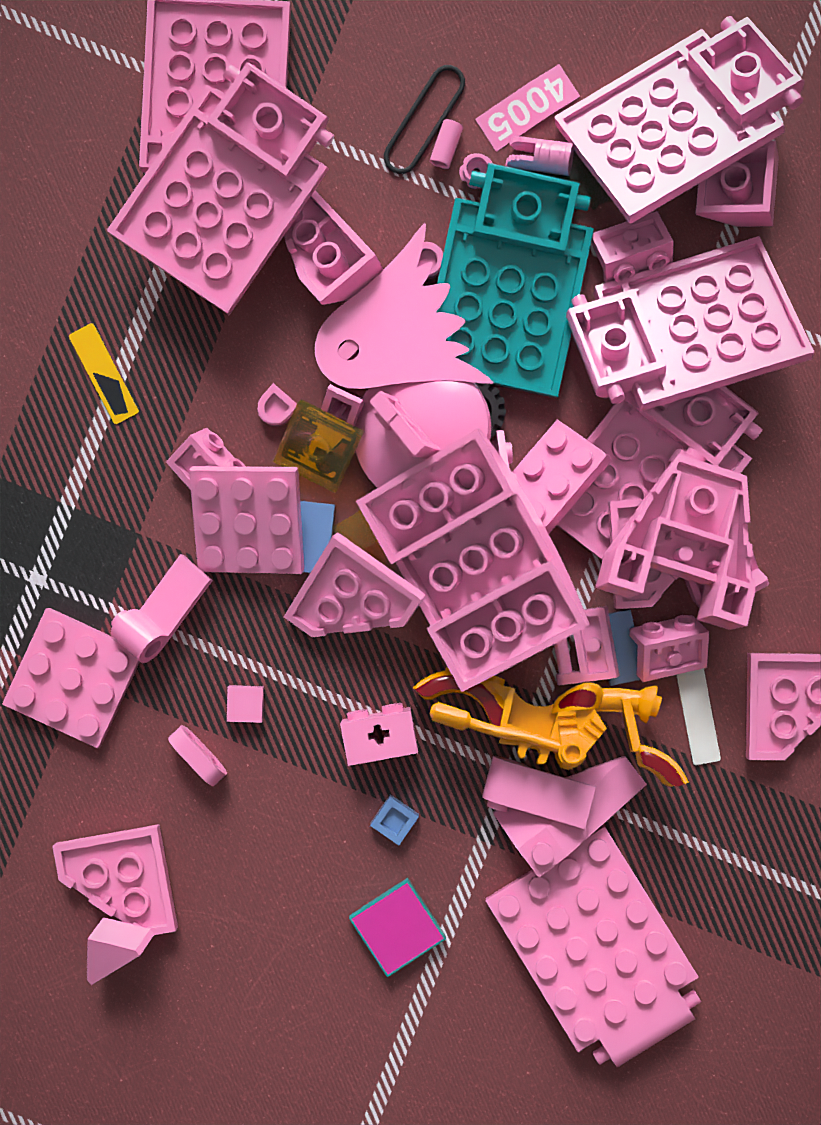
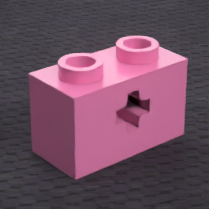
[340,703,418,766]

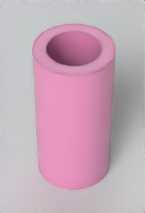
[429,119,463,169]

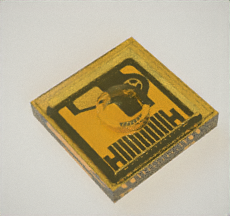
[273,399,365,493]

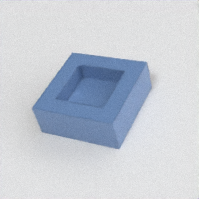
[370,794,419,845]

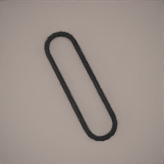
[384,65,465,174]

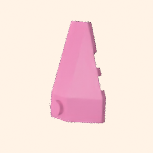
[284,190,383,305]

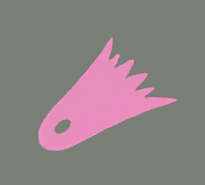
[315,223,493,389]

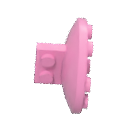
[354,381,491,488]

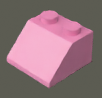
[696,141,779,227]

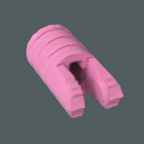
[505,136,574,176]

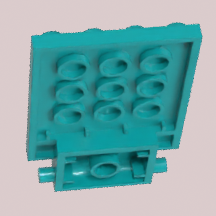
[436,163,594,398]

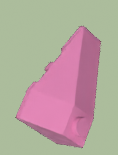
[493,756,647,878]

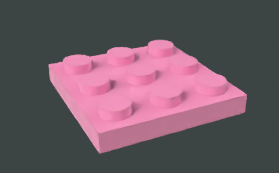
[189,466,304,574]
[2,608,140,748]

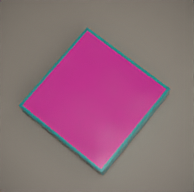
[349,878,446,977]

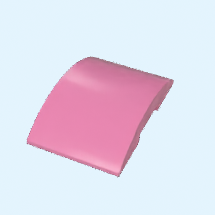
[356,428,589,692]

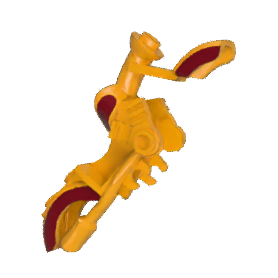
[413,667,689,787]

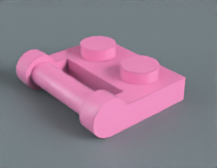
[554,606,620,685]

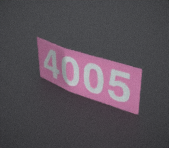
[475,64,580,152]

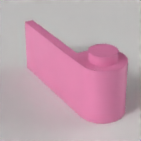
[111,554,213,663]
[482,756,596,829]

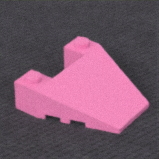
[595,454,756,630]

